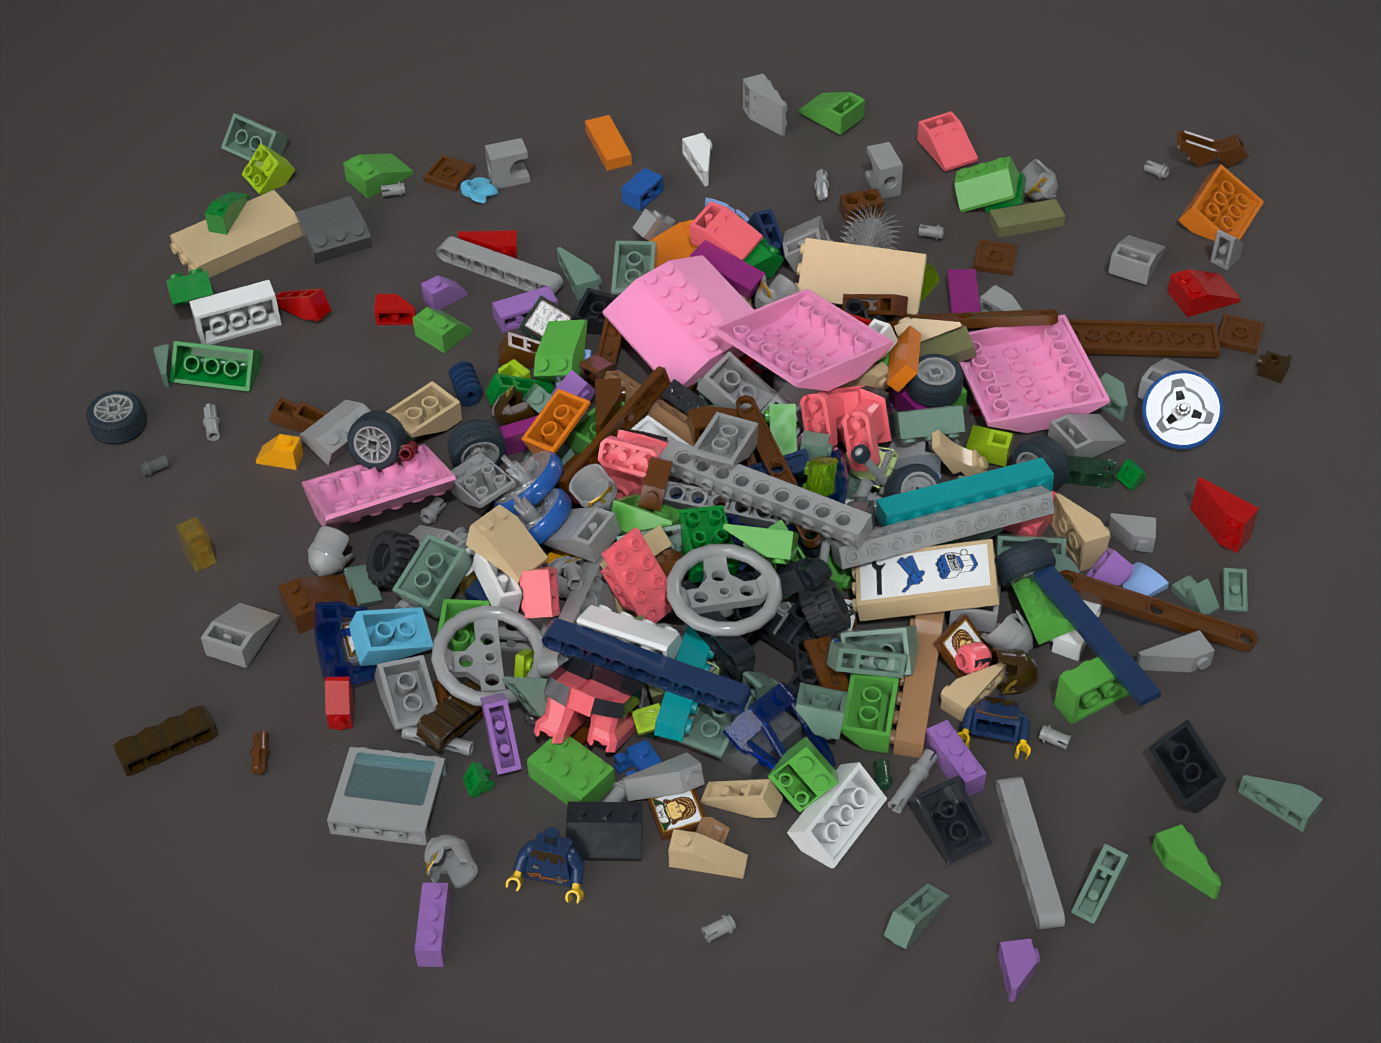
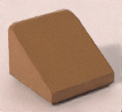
[695,817,730,844]

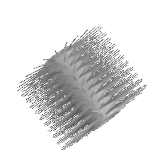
[840,203,902,249]

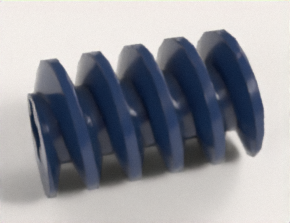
[448,361,483,406]

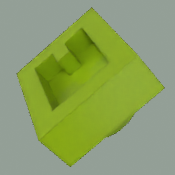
[498,359,531,379]
[514,648,544,678]
[631,703,660,736]

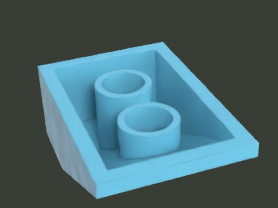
[349,607,433,666]

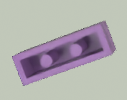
[492,286,558,333]
[480,692,522,775]
[924,720,986,797]
[414,883,451,967]

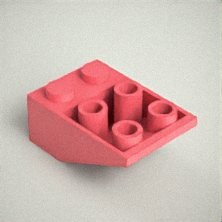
[917,111,978,172]
[689,201,763,261]
[520,567,560,618]

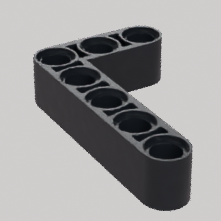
[666,580,756,683]

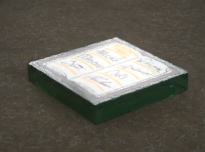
[519,295,573,342]

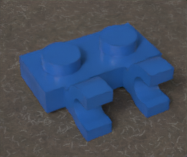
[614,739,662,776]

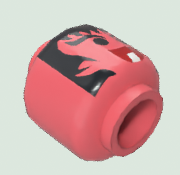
[955,642,992,675]

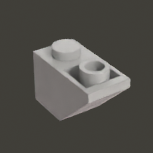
[633,209,676,240]

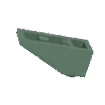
[557,247,602,300]
[827,641,907,678]
[1238,775,1323,832]
[1071,844,1131,925]
[884,883,949,949]

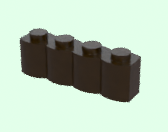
[416,679,492,751]
[113,706,218,776]

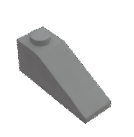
[980,285,1022,312]
[1136,630,1215,672]
[622,752,704,801]

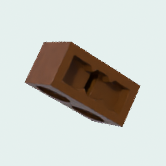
[839,188,884,224]

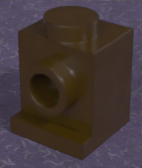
[1256,351,1292,383]

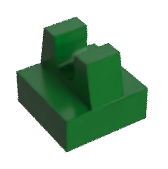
[1116,459,1147,490]
[463,762,495,797]

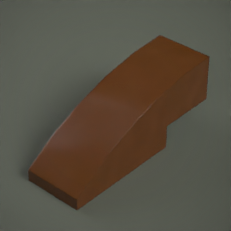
[269,397,327,432]

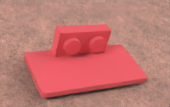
[601,528,673,624]

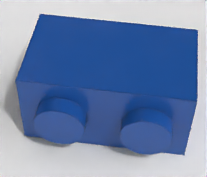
[621,168,664,211]

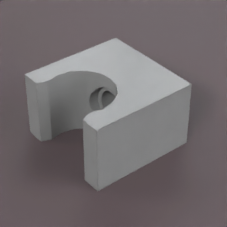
[485,138,530,189]
[865,142,903,199]

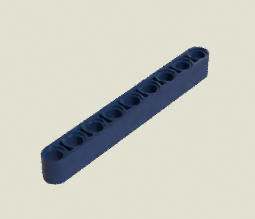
[541,618,751,715]

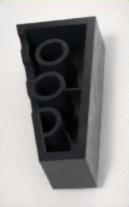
[572,288,619,334]

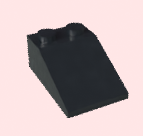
[908,775,992,865]

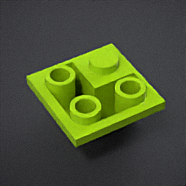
[242,143,295,195]
[966,425,1015,467]

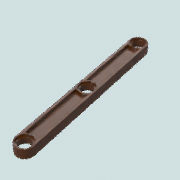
[885,309,1058,331]
[735,395,822,548]
[1059,570,1258,652]

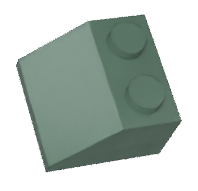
[795,683,848,740]

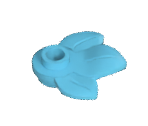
[460,177,499,204]

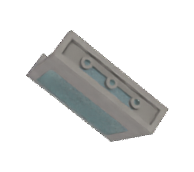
[327,747,447,846]

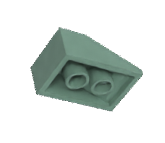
[611,241,658,295]
[678,696,755,759]

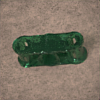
[1065,455,1118,488]

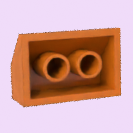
[521,388,591,454]

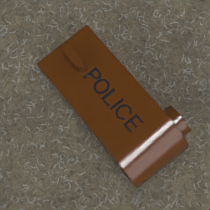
[803,636,849,694]

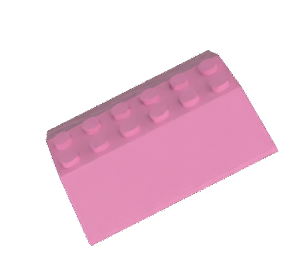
[603,255,754,388]
[711,289,893,391]
[958,314,1110,433]
[301,444,456,528]

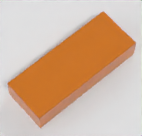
[585,115,632,171]
[887,325,921,392]

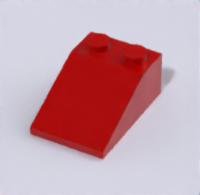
[1167,269,1241,318]
[1190,477,1259,553]

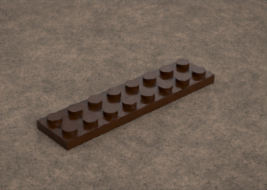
[1068,319,1221,357]

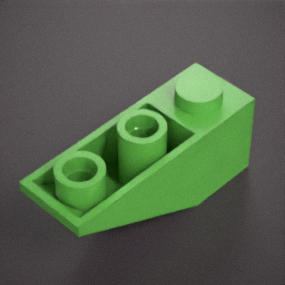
[1152,824,1221,899]

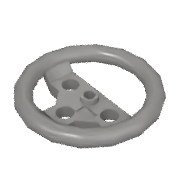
[667,544,782,636]
[431,605,545,706]

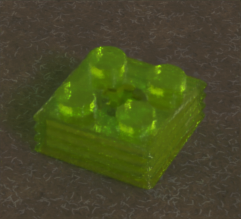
[802,455,838,499]

